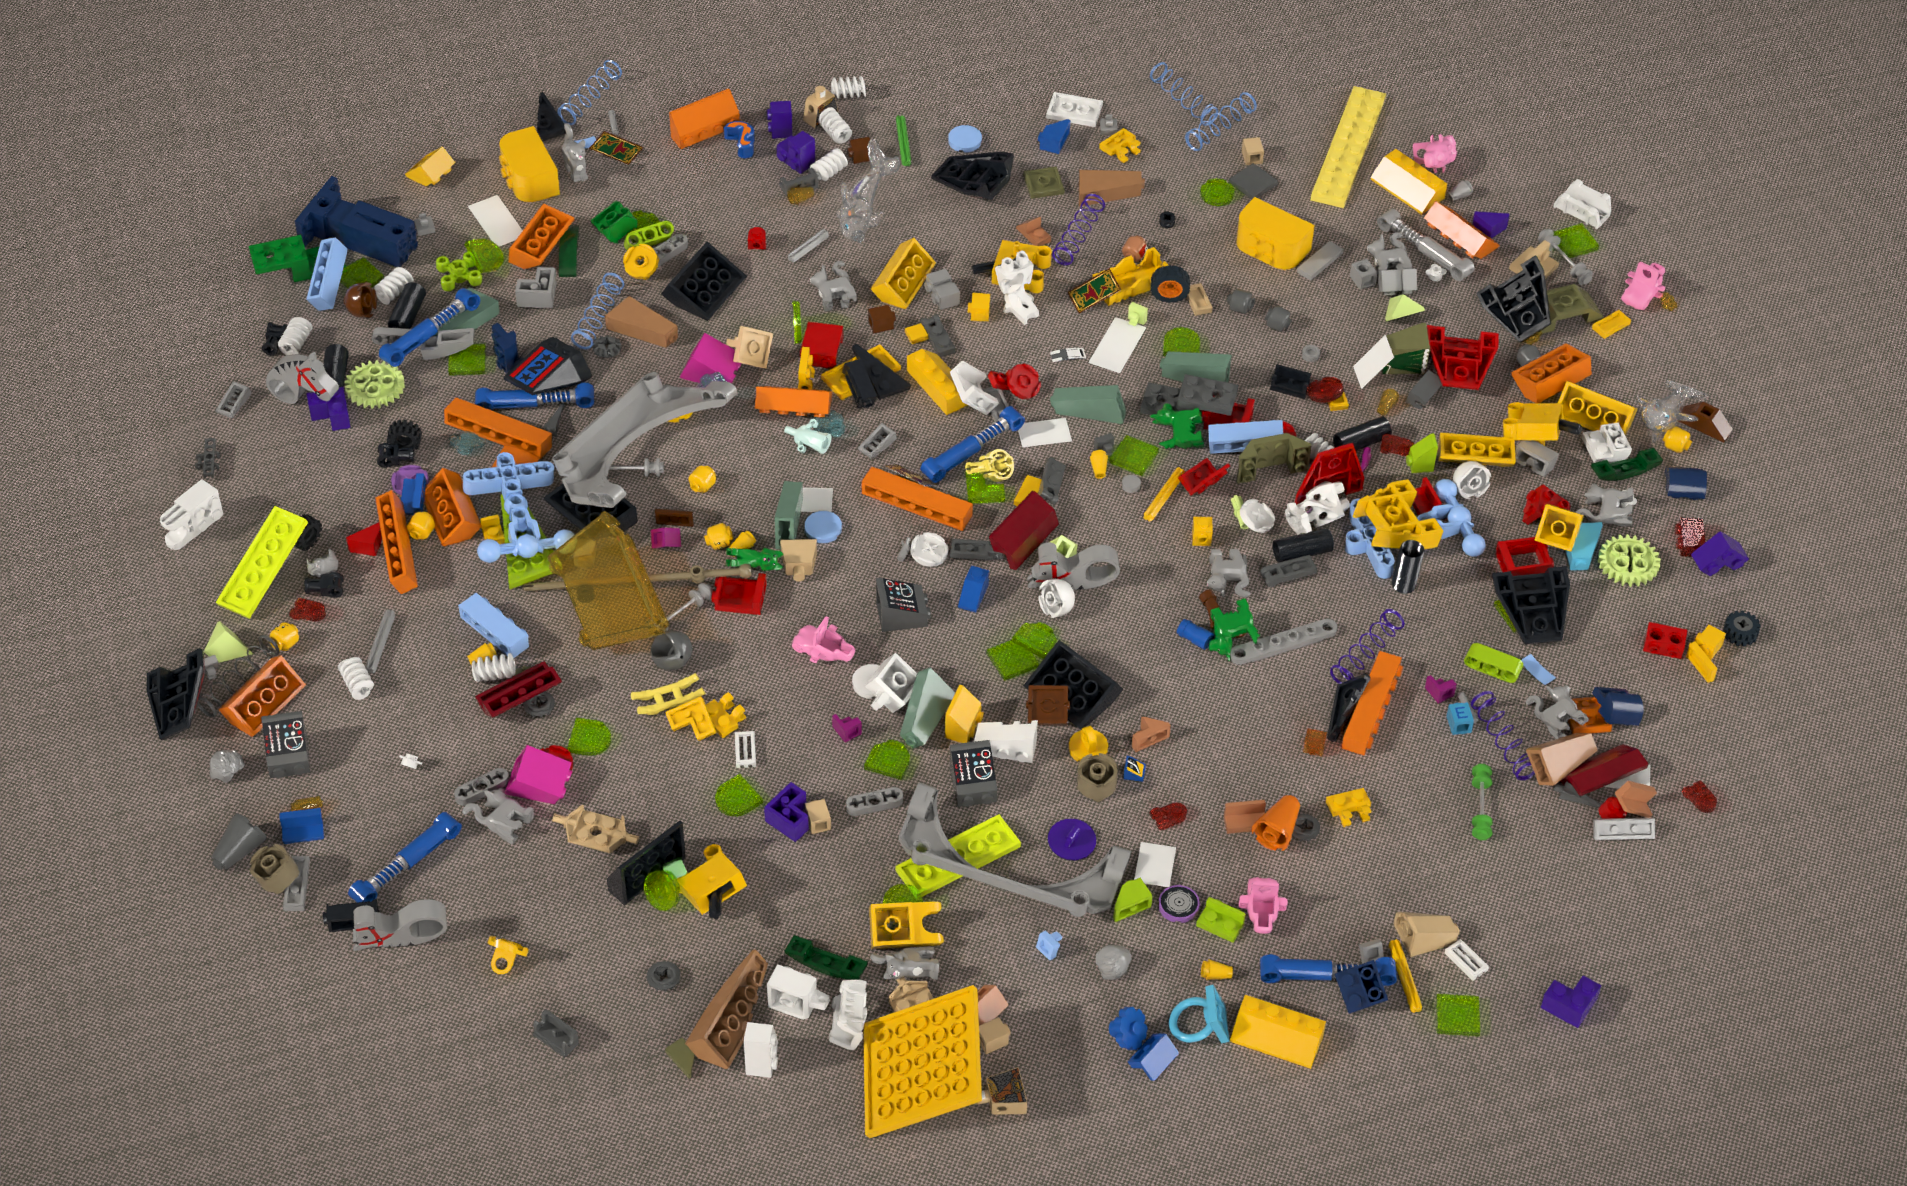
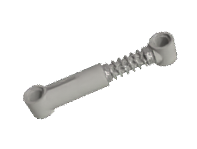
[1377,209,1475,281]

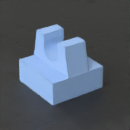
[1036,930,1063,960]

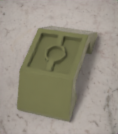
[1537,284,1603,335]
[1236,433,1312,484]

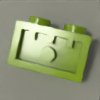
[1196,897,1246,943]

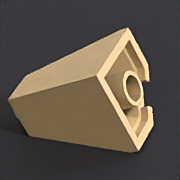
[1394,912,1459,957]

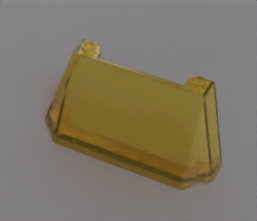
[547,511,670,650]

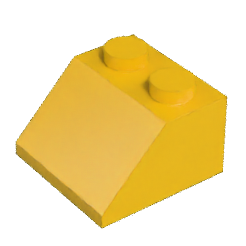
[405,146,455,186]
[1535,504,1584,552]
[945,685,984,743]

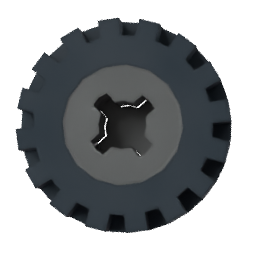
[1723,610,1761,647]

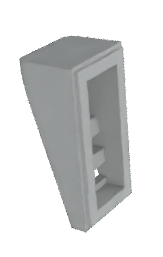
[215,381,252,419]
[858,423,897,460]

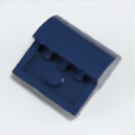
[491,323,519,374]
[1664,466,1707,500]
[1592,687,1644,726]
[1335,960,1388,1014]

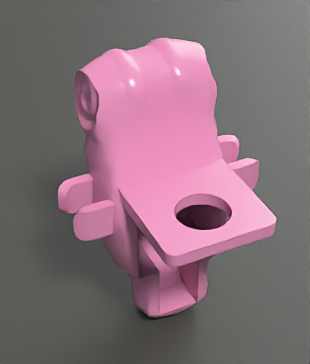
[1413,134,1457,174]
[1621,262,1665,310]
[792,616,855,663]
[1239,877,1288,934]

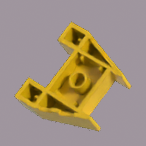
[1353,479,1444,549]

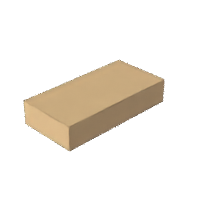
[1187,283,1213,316]

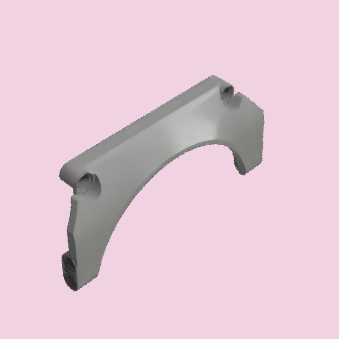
[552,372,737,508]
[898,782,1131,917]

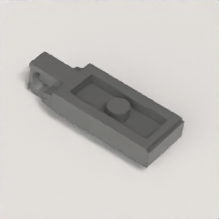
[950,539,1003,560]

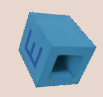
[1446,702,1474,735]

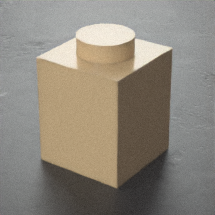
[1242,137,1264,165]
[805,799,831,834]
[979,1017,1010,1054]

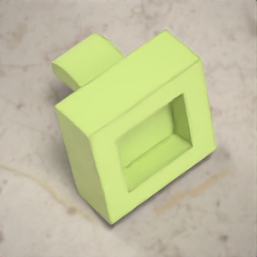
[1128,302,1148,326]

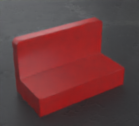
[1412,477,1442,516]

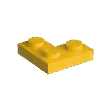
[665,696,717,741]

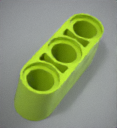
[624,221,674,250]
[1464,643,1524,683]

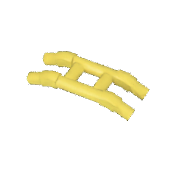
[631,673,706,715]

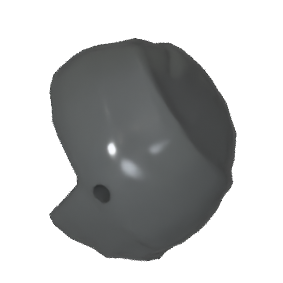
[650,630,692,671]

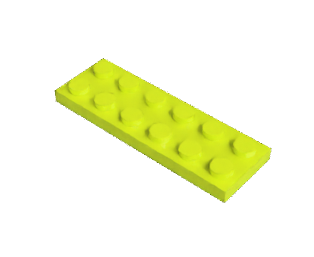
[216,506,308,619]
[895,814,1021,899]

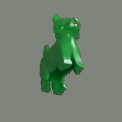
[1150,403,1204,449]
[725,548,784,571]
[1209,598,1260,661]

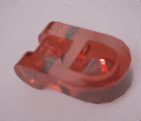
[1380,434,1414,456]
[289,598,326,622]
[1682,780,1717,813]
[1149,802,1187,830]

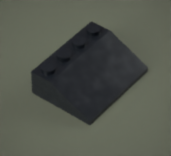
[661,241,747,321]
[543,484,638,541]
[1023,640,1123,730]
[607,820,686,905]

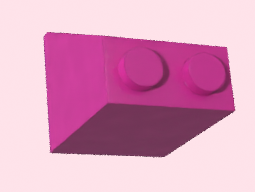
[680,333,742,385]
[505,745,572,804]

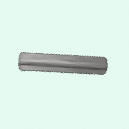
[788,229,829,263]

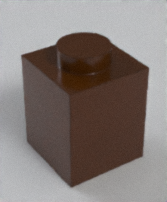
[847,137,874,164]
[868,305,896,334]

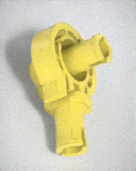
[965,449,1014,482]

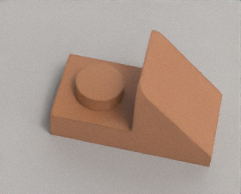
[1016,217,1051,246]
[1132,717,1171,752]

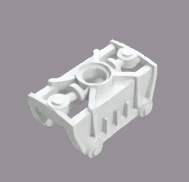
[1554,179,1611,229]
[829,980,867,1050]

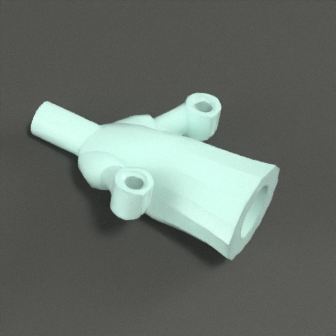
[784,419,832,454]

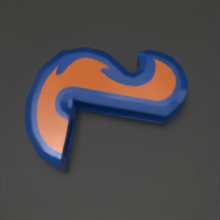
[724,121,755,159]

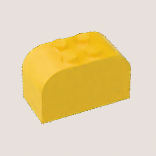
[499,126,560,202]
[1236,197,1315,270]

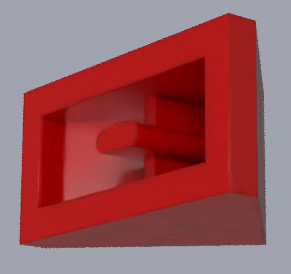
[346,522,382,556]

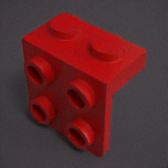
[1178,458,1230,496]
[1522,484,1571,525]

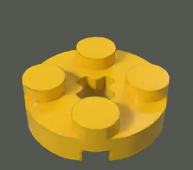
[623,244,659,280]

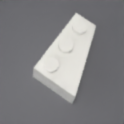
[974,720,1038,763]
[744,1022,778,1078]

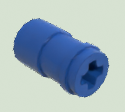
[1177,619,1214,650]

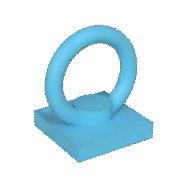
[1169,985,1230,1043]

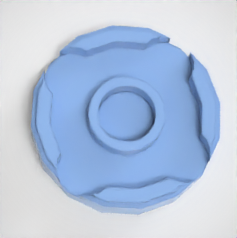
[948,125,982,153]
[805,511,842,543]

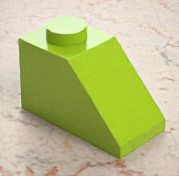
[1406,433,1438,473]
[1113,877,1152,922]

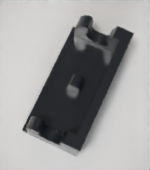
[1270,364,1312,399]

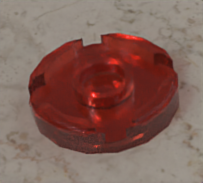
[1307,377,1344,403]

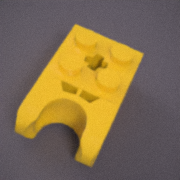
[869,902,944,949]

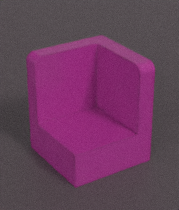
[651,527,681,549]
[1425,675,1457,704]
[832,714,862,742]

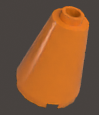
[1252,795,1300,851]

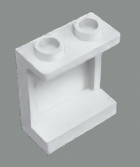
[950,361,999,415]

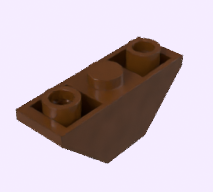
[1675,402,1733,443]

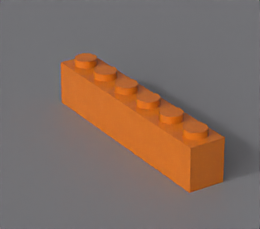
[444,398,552,459]
[862,467,973,531]
[375,490,418,594]
[1342,651,1404,756]

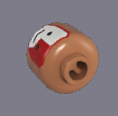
[1122,236,1148,262]

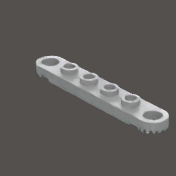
[1230,619,1337,665]

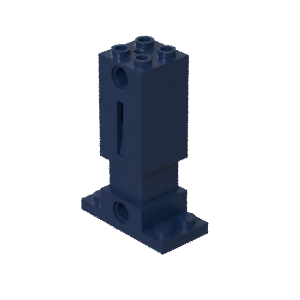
[295,175,418,267]

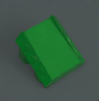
[591,201,638,244]

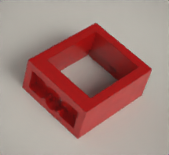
[1495,537,1554,576]

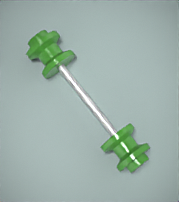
[1472,764,1492,840]

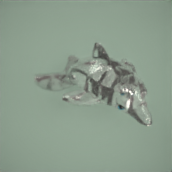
[836,138,900,244]
[1636,379,1709,443]

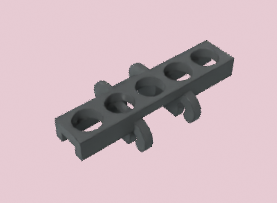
[195,438,220,478]

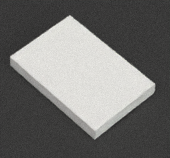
[1046,92,1103,127]

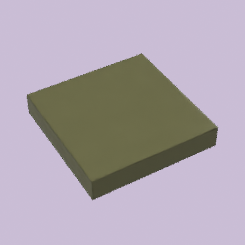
[1023,167,1065,199]

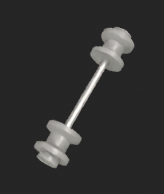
[1538,229,1593,285]
[609,458,664,477]
[644,583,713,639]

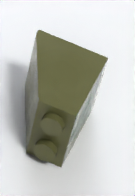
[1382,323,1430,374]

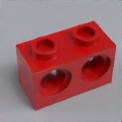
[1643,622,1687,659]

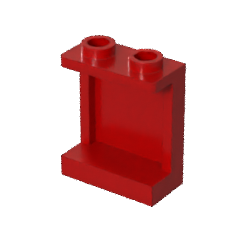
[800,321,844,369]
[1202,395,1255,430]
[712,573,767,615]

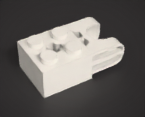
[160,479,223,550]

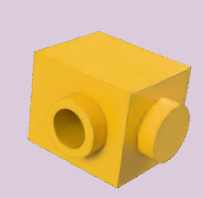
[968,293,990,322]
[1192,517,1213,546]
[1694,625,1726,660]

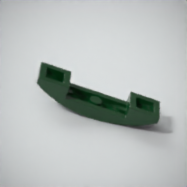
[559,225,580,277]
[1591,447,1663,481]
[784,935,868,980]

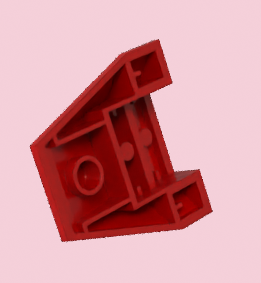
[1427,325,1499,390]
[1295,443,1364,507]

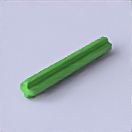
[896,115,911,166]

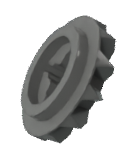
[593,334,622,358]
[523,691,555,718]
[1292,814,1320,842]
[647,961,680,992]

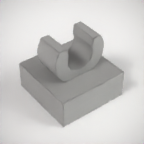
[1100,114,1118,135]
[414,213,435,236]
[205,655,218,680]
[1359,939,1384,963]

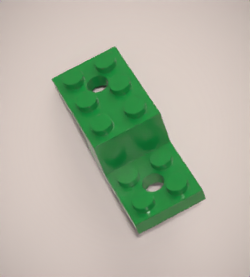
[248,235,347,282]

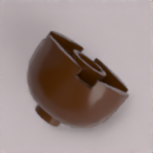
[343,282,377,318]

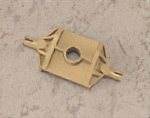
[552,805,639,853]
[889,976,934,1012]

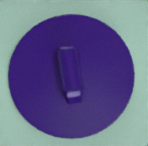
[1048,819,1096,860]

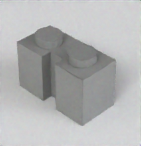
[924,269,960,310]
[1378,269,1417,295]
[1515,440,1559,477]

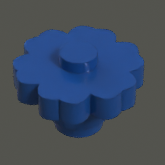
[1109,1007,1148,1050]

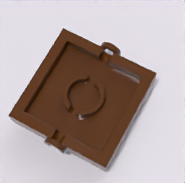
[1026,685,1070,726]

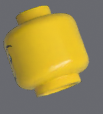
[1663,426,1692,453]
[688,465,716,493]
[407,512,435,540]
[704,523,734,550]
[270,622,299,651]

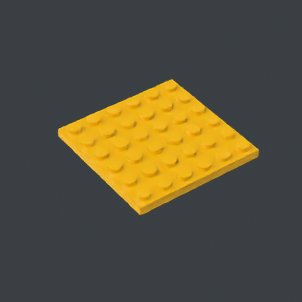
[864,985,982,1138]

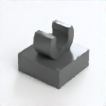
[1094,433,1114,457]

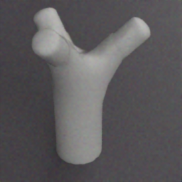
[897,537,911,562]

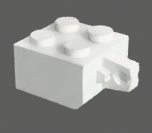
[864,653,917,713]
[767,964,830,1020]

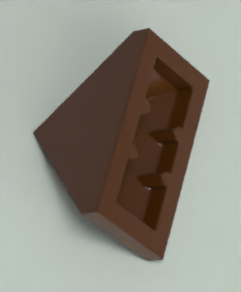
[655,509,694,527]

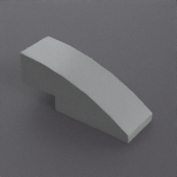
[421,328,475,360]

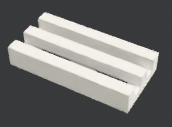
[735,731,756,768]
[1445,939,1489,981]

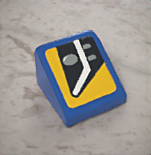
[1124,756,1146,782]

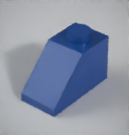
[1038,119,1071,154]
[958,565,989,613]

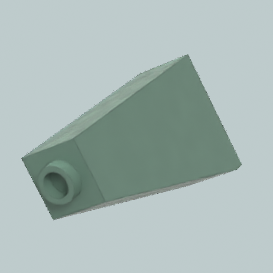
[434,288,500,336]
[1160,352,1232,382]
[1050,385,1126,424]
[775,481,803,549]
[900,668,955,748]

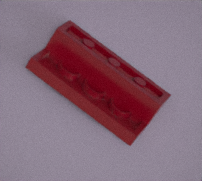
[989,491,1059,570]
[475,661,562,718]
[1560,744,1649,796]

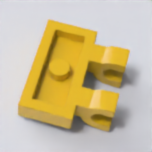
[1099,128,1140,163]
[798,347,815,390]
[706,692,746,739]
[1326,788,1371,827]

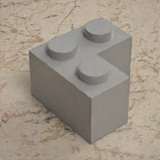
[515,267,557,308]

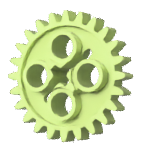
[344,360,405,409]
[1597,534,1661,587]

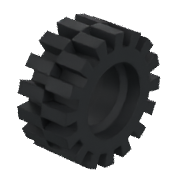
[387,420,422,450]
[294,514,322,551]

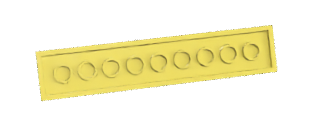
[1310,86,1386,208]

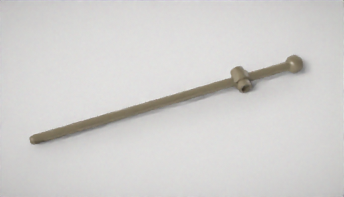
[523,564,752,591]

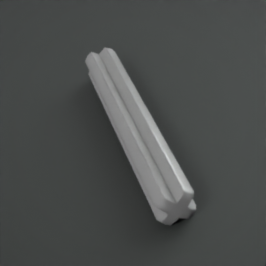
[365,609,395,674]

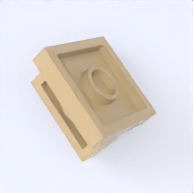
[1509,240,1559,279]
[726,326,773,369]

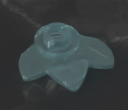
[813,410,845,437]
[449,430,486,455]

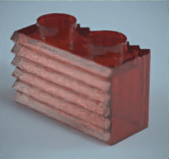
[1674,517,1706,557]

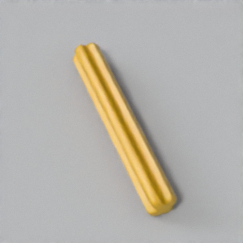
[1143,467,1185,522]
[1389,939,1422,1013]

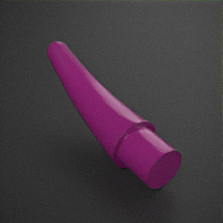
[1361,447,1372,472]

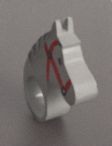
[266,352,339,404]
[1027,542,1120,590]
[353,899,447,951]

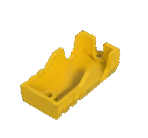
[1092,247,1168,306]

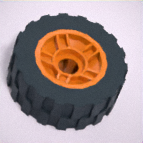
[1151,265,1190,303]

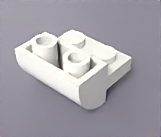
[1581,423,1632,463]

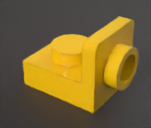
[480,515,505,544]

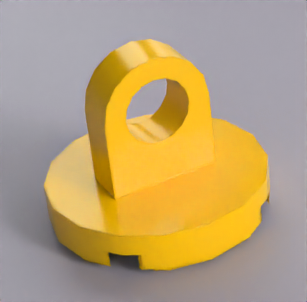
[1069,726,1108,762]
[487,936,529,974]

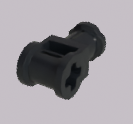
[261,322,288,356]
[377,443,415,468]
[304,572,344,598]

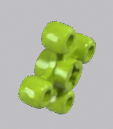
[436,251,482,292]

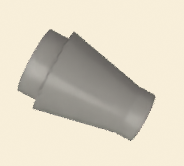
[1447,180,1473,202]

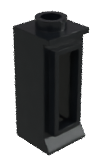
[842,359,877,409]
[323,899,379,932]

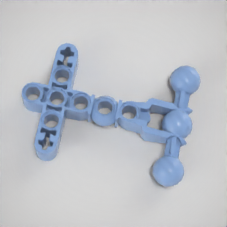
[463,452,577,563]
[1345,479,1486,579]

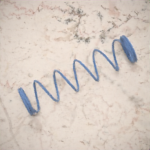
[557,60,622,125]
[1150,62,1218,126]
[1185,92,1257,151]
[571,273,625,349]

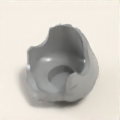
[306,549,339,578]
[210,750,245,783]
[1096,945,1132,980]

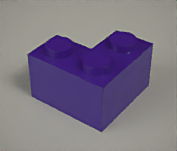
[767,101,793,139]
[777,131,815,174]
[307,387,351,431]
[1691,531,1749,576]
[764,782,809,842]
[1541,975,1602,1028]

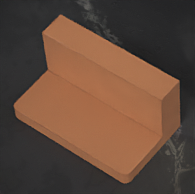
[1615,781,1657,818]
[1224,800,1266,834]
[977,985,1008,1026]

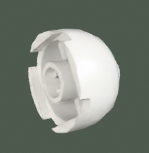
[1453,461,1491,499]
[1039,579,1075,618]

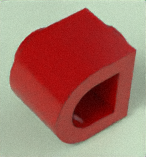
[748,227,766,250]
[1599,797,1627,819]

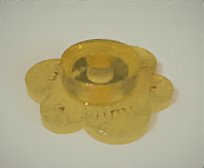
[1660,292,1677,311]
[1523,331,1542,345]

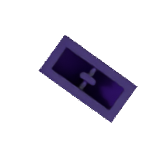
[1472,211,1509,238]

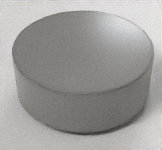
[1302,345,1320,362]
[1122,475,1141,493]

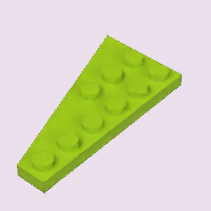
[500,494,563,590]

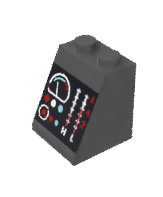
[876,578,931,632]
[261,711,311,779]
[949,740,998,807]

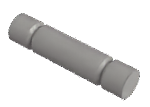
[608,110,619,135]
[1457,692,1479,724]

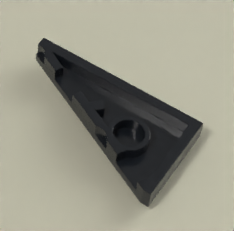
[537,92,566,142]
[852,344,911,400]
[1327,673,1371,742]

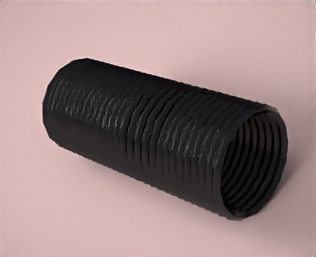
[387,282,426,329]
[323,344,349,387]
[1333,416,1392,451]
[1272,528,1334,563]
[1392,540,1425,594]

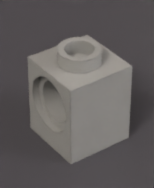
[1350,259,1377,290]

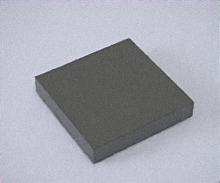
[1229,163,1278,199]

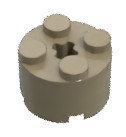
[1077,753,1118,802]
[249,844,299,894]

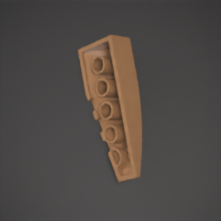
[685,949,768,1069]

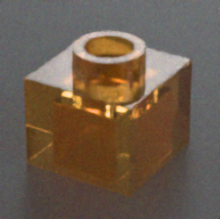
[1303,728,1327,756]

